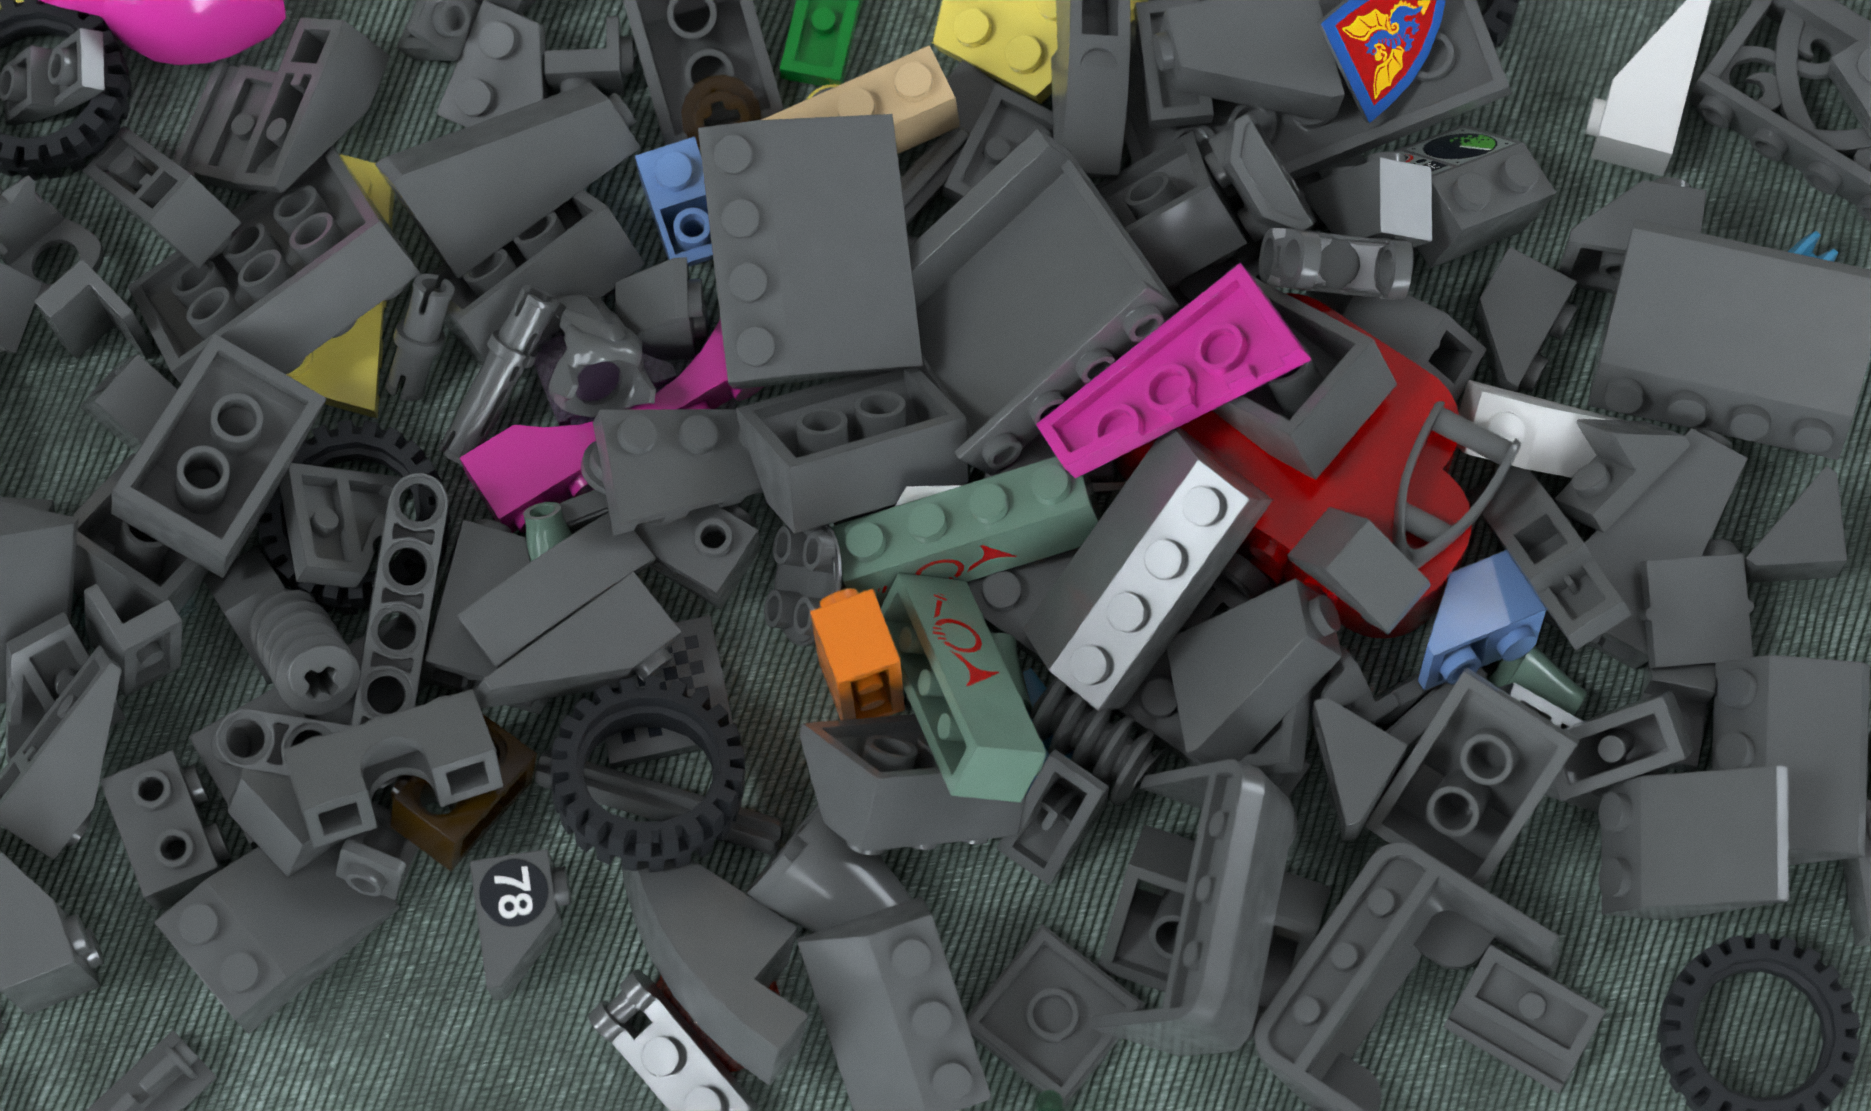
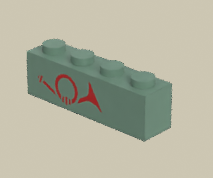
[831,456,1101,609]
[881,573,1047,803]

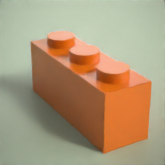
[810,588,905,720]

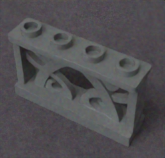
[1689,0,1871,223]

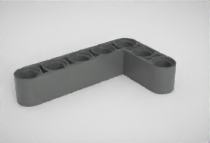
[216,473,448,788]

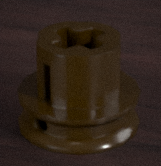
[681,75,762,151]

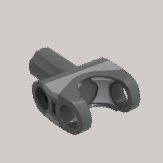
[1259,228,1413,300]

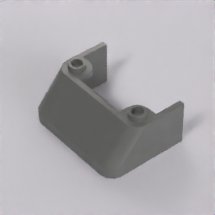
[1091,759,1298,1056]
[1254,843,1559,1111]

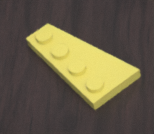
[286,154,394,419]

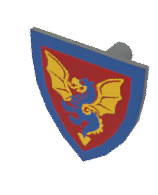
[1317,0,1445,123]

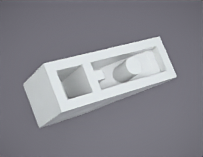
[1585,0,1711,176]
[1457,380,1622,478]

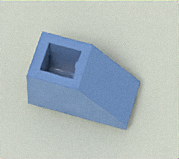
[635,137,713,267]
[1418,550,1546,691]

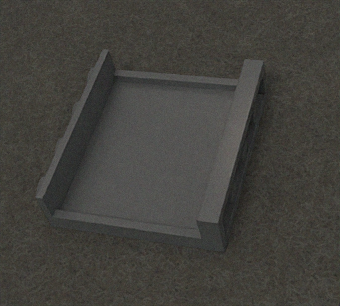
[909,129,1179,476]

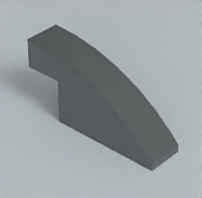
[622,859,808,1086]

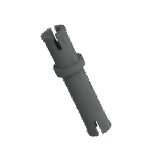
[438,284,559,465]

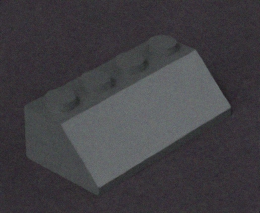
[1023,427,1273,711]

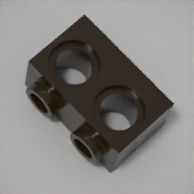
[390,713,537,871]

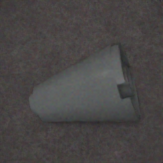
[746,805,912,933]

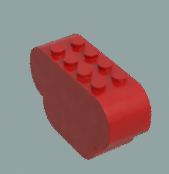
[1113,293,1472,639]

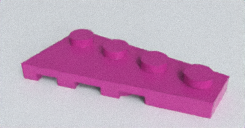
[1036,263,1312,479]

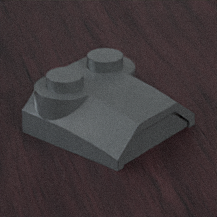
[1204,113,1317,243]

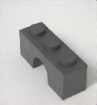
[283,689,504,848]

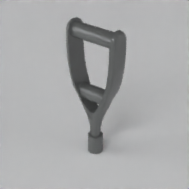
[1361,401,1521,627]

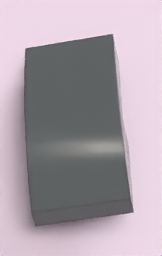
[0,28,105,125]

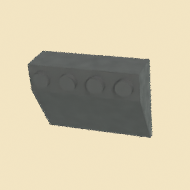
[698,114,923,390]
[127,145,421,384]
[1587,219,1871,460]

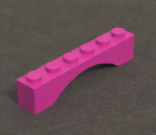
[460,319,764,533]

